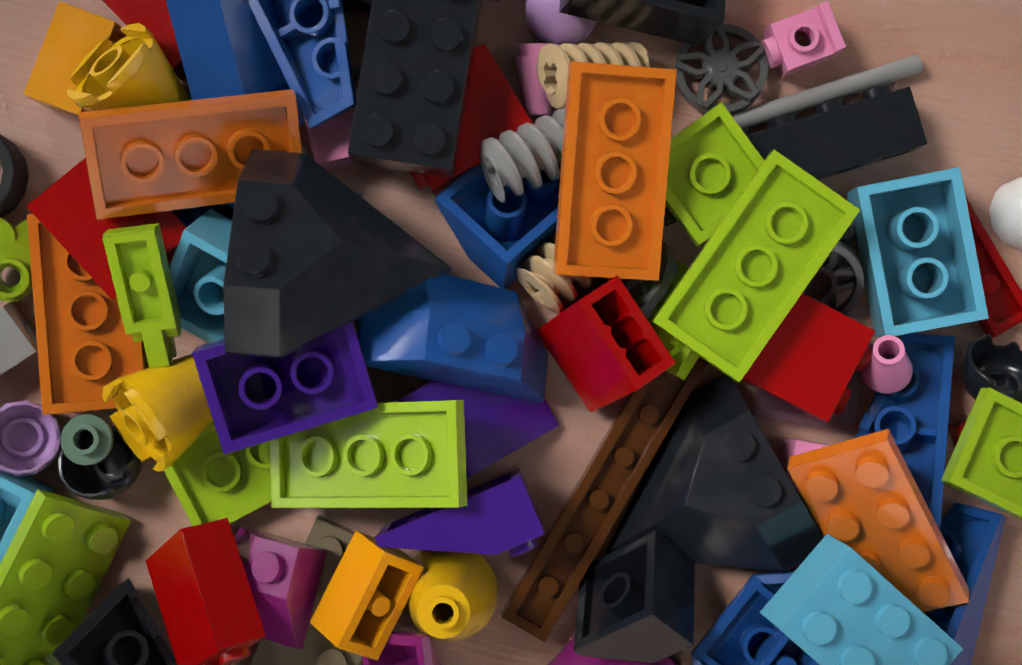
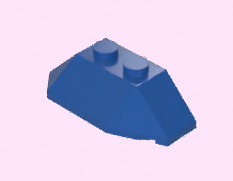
[357,274,548,403]
[690,571,819,665]

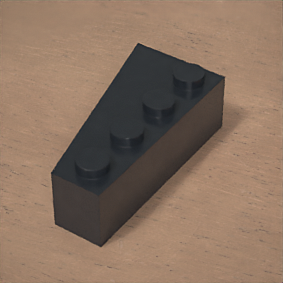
[45,578,177,665]

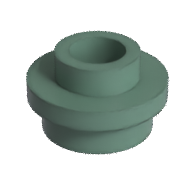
[61,414,114,465]

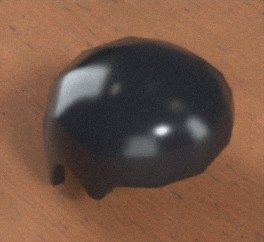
[961,334,1022,403]
[58,424,142,500]

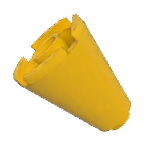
[67,23,191,111]
[102,354,213,472]
[403,550,498,642]

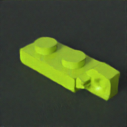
[103,223,181,368]

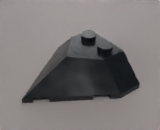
[223,149,452,359]
[604,374,824,572]

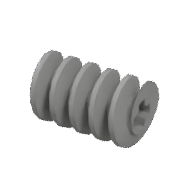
[480,108,565,202]

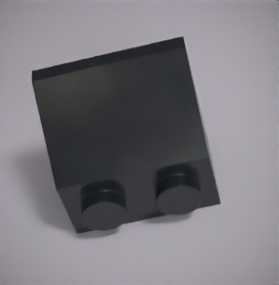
[573,530,695,663]

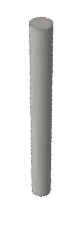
[731,54,923,128]

